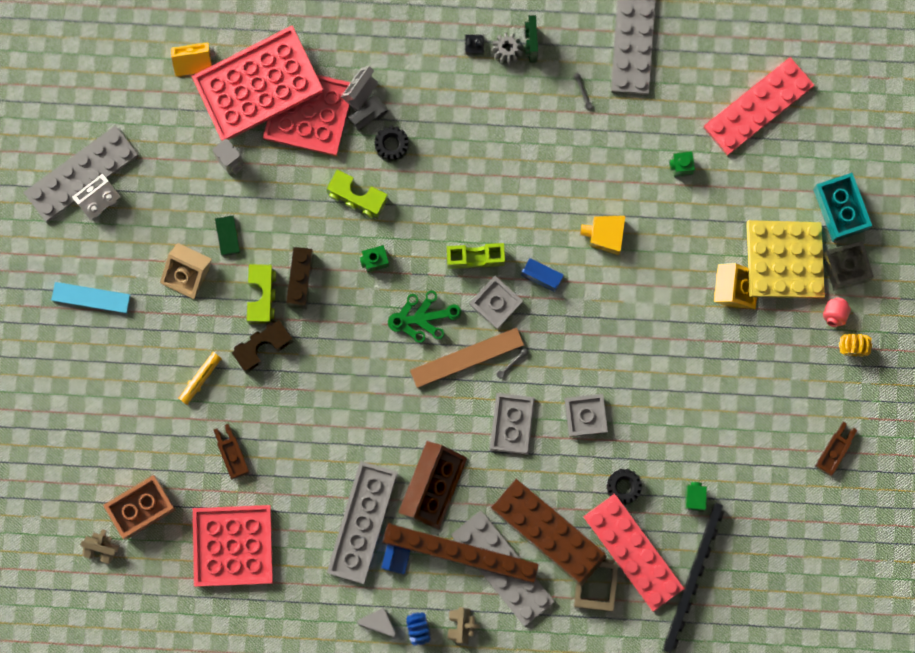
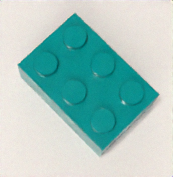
[813,173,872,242]

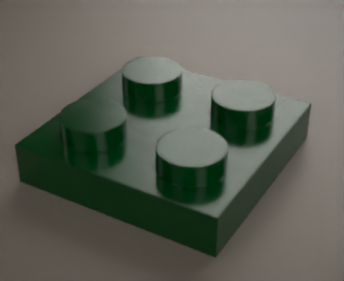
[524,15,538,63]

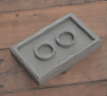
[490,393,535,455]

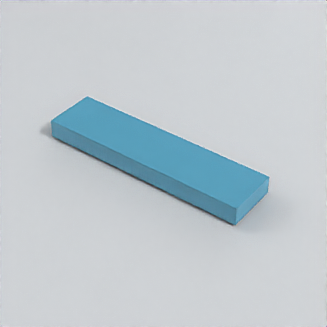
[51,282,131,314]

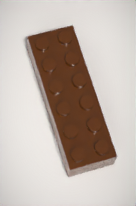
[491,479,607,587]

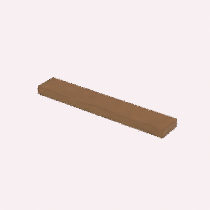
[410,328,524,388]

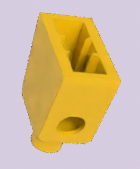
[580,216,625,255]

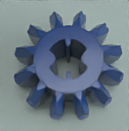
[406,612,431,646]

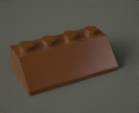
[398,441,467,530]

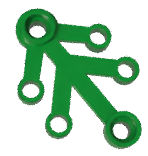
[388,290,461,343]

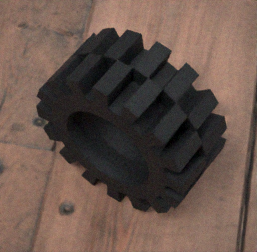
[374,125,409,162]
[606,468,642,505]

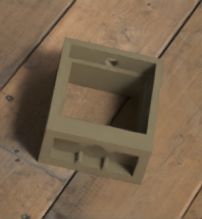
[574,559,618,612]

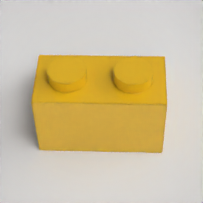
[714,263,757,309]

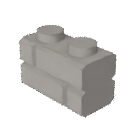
[212,139,243,175]

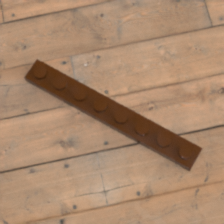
[382,523,539,584]

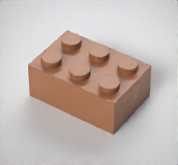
[103,475,176,540]

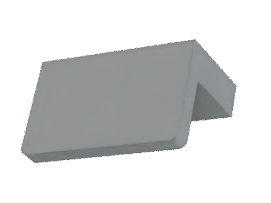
[341,66,378,111]

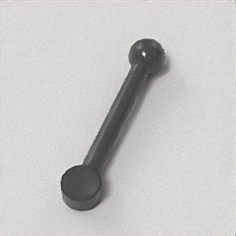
[573,73,592,110]
[497,348,528,378]

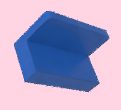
[521,258,564,292]
[381,544,410,574]

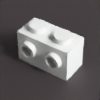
[72,174,121,220]

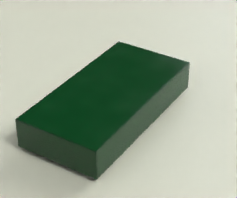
[215,215,240,256]

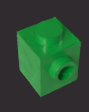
[669,151,695,177]
[359,245,389,273]
[684,482,707,511]

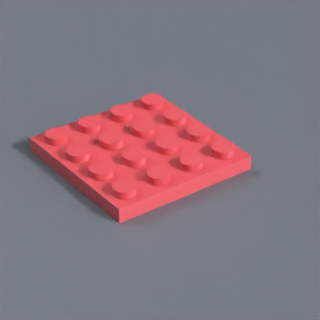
[263,75,351,156]
[192,505,273,587]

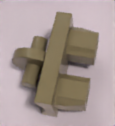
[80,529,120,564]
[448,607,480,644]

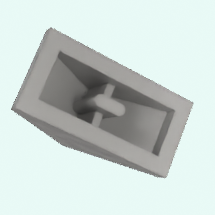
[357,608,396,637]

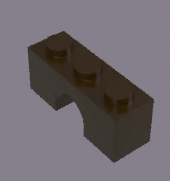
[286,247,314,309]
[232,320,294,374]

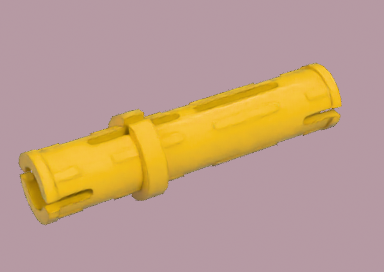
[178,352,222,405]

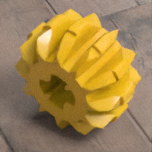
[839,334,872,357]

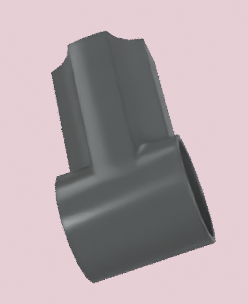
[349,95,389,131]

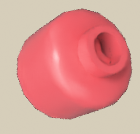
[823,298,851,327]

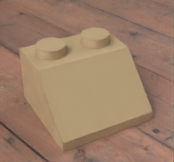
[160,243,212,299]

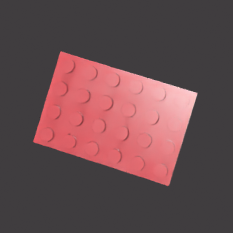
[192,26,325,141]

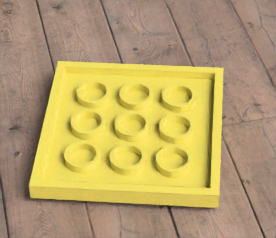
[747,220,825,298]

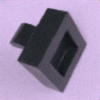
[465,34,484,55]

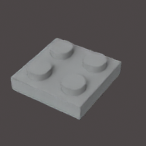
[469,276,523,330]
[564,394,608,437]

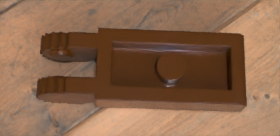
[815,421,857,476]
[214,423,250,480]

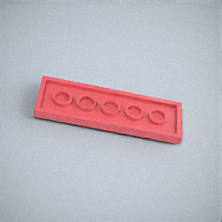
[703,57,814,156]
[583,493,684,611]

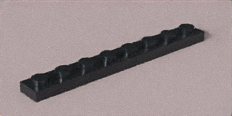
[662,503,725,653]

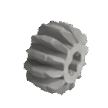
[491,32,523,65]

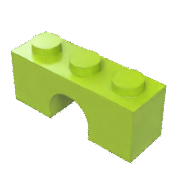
[327,169,388,218]
[446,243,505,269]
[247,264,276,324]

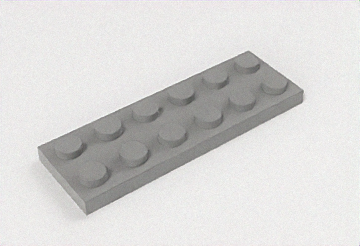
[611,0,655,95]
[23,125,139,223]
[327,461,398,584]
[451,511,555,626]

